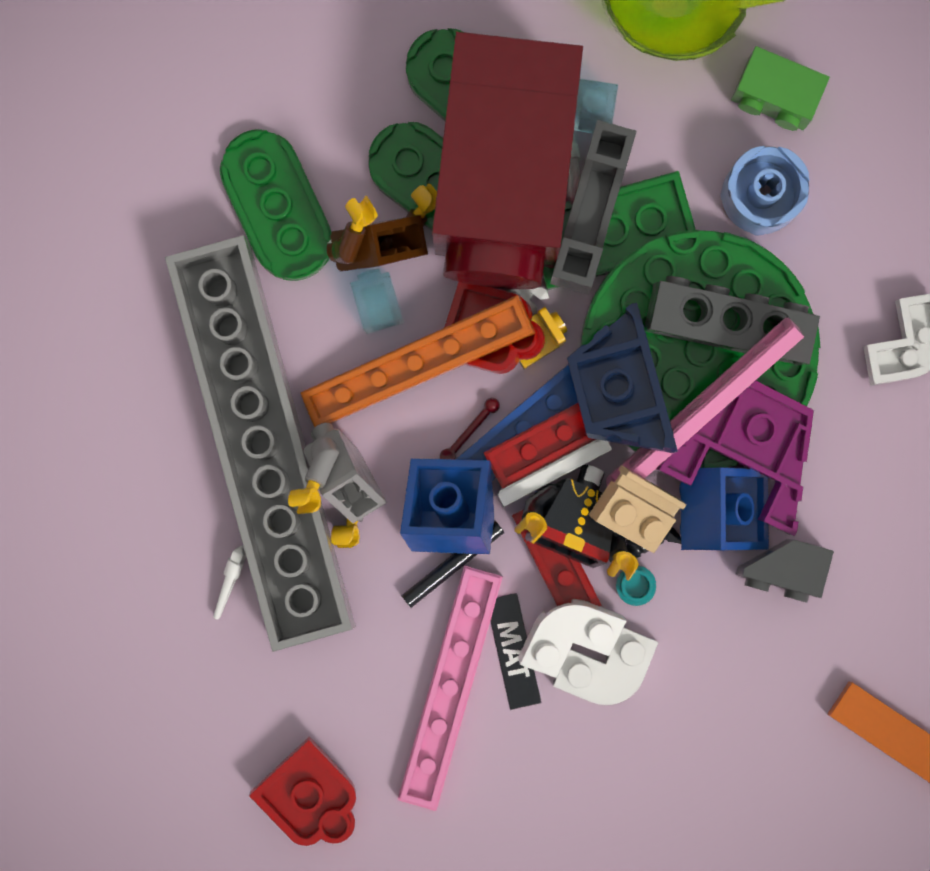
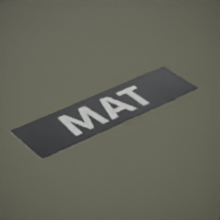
[490,593,542,710]

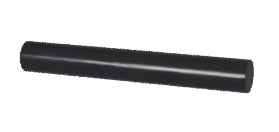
[401,520,505,608]

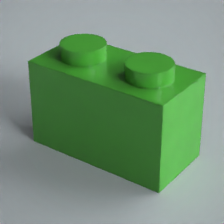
[731,46,830,131]

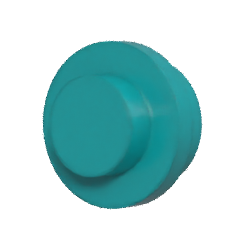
[616,566,656,606]

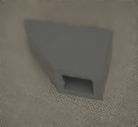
[736,539,834,603]

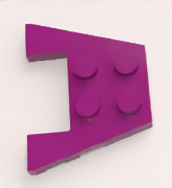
[656,380,814,536]

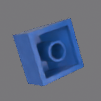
[400,458,494,554]
[679,468,769,550]

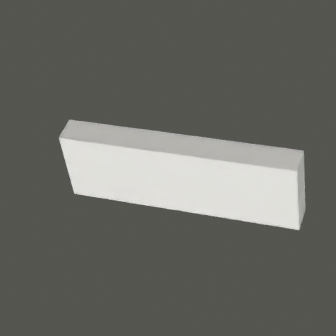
[497,439,612,507]

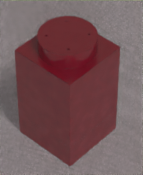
[432,32,583,289]

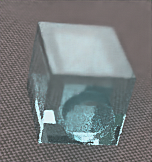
[574,79,618,133]
[350,269,404,334]

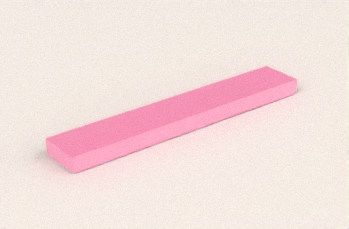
[606,317,804,486]
[397,565,503,811]

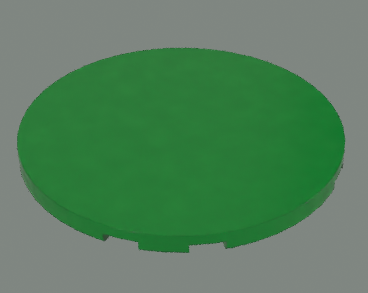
[580,230,821,468]

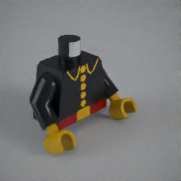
[514,465,639,581]

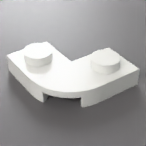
[863,294,930,386]
[518,599,626,678]
[553,627,658,705]

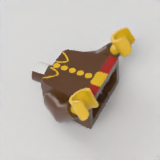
[327,184,437,272]

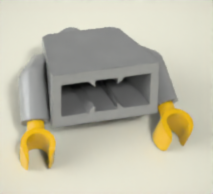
[288,423,387,548]

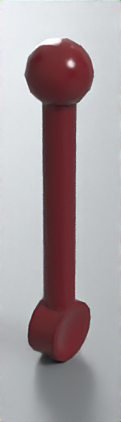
[440,397,500,460]

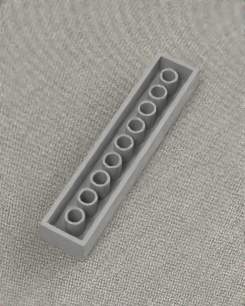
[165,235,356,652]

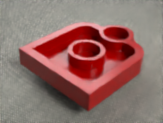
[444,282,545,374]
[249,736,356,846]

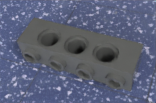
[644,276,820,365]

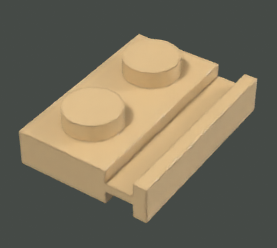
[589,465,687,553]

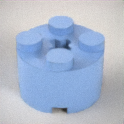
[720,146,810,236]

